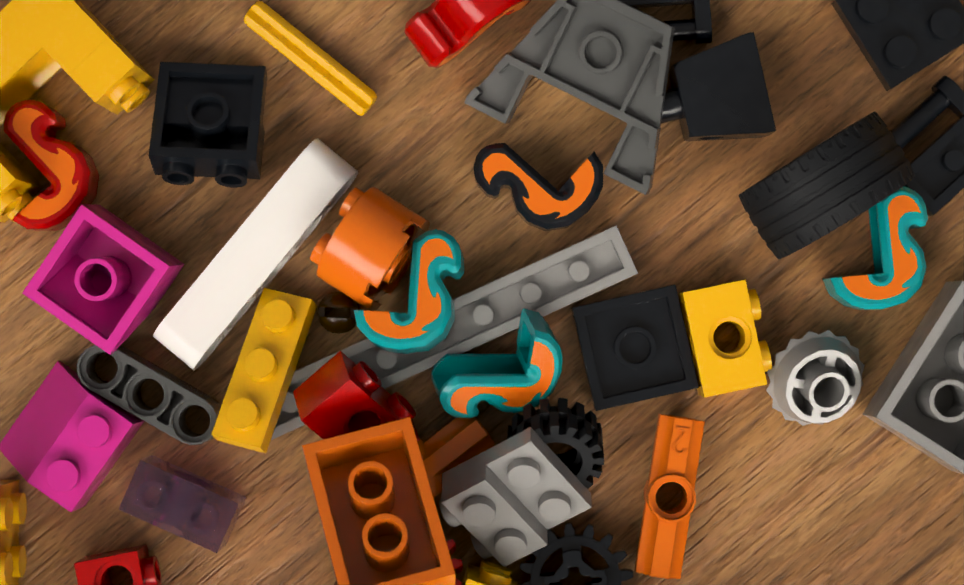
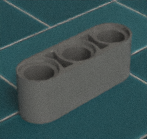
[77,345,221,445]

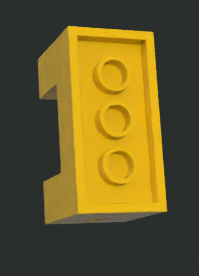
[0,0,155,223]

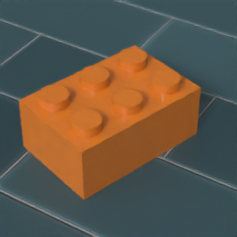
[302,417,455,585]

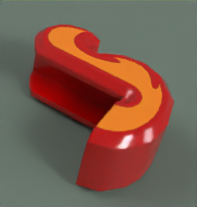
[404,0,531,68]
[4,99,99,231]

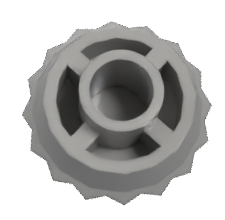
[766,330,864,426]

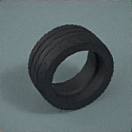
[739,111,915,259]

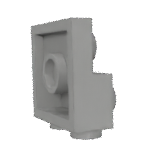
[439,427,592,567]

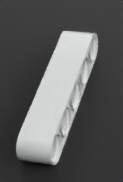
[153,138,358,371]

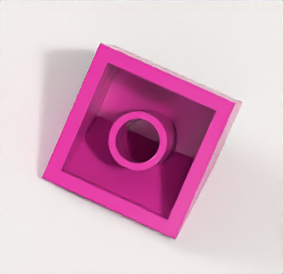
[22,204,185,355]
[0,361,144,512]

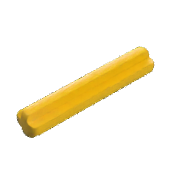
[243,1,377,116]

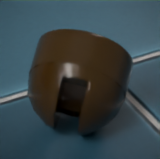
[317,292,360,334]

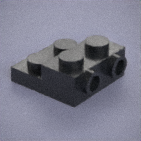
[148,62,267,188]

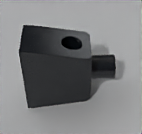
[661,32,776,142]

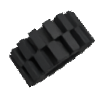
[507,398,604,489]

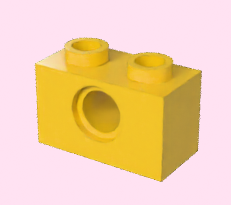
[678,280,772,397]

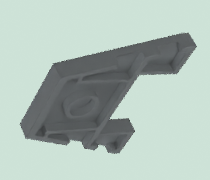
[464,0,675,195]

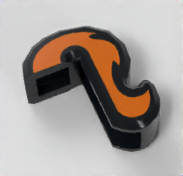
[473,143,603,231]

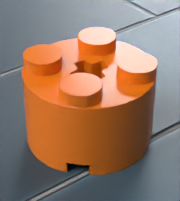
[310,187,430,311]

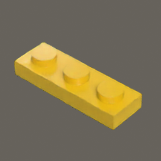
[211,288,317,454]

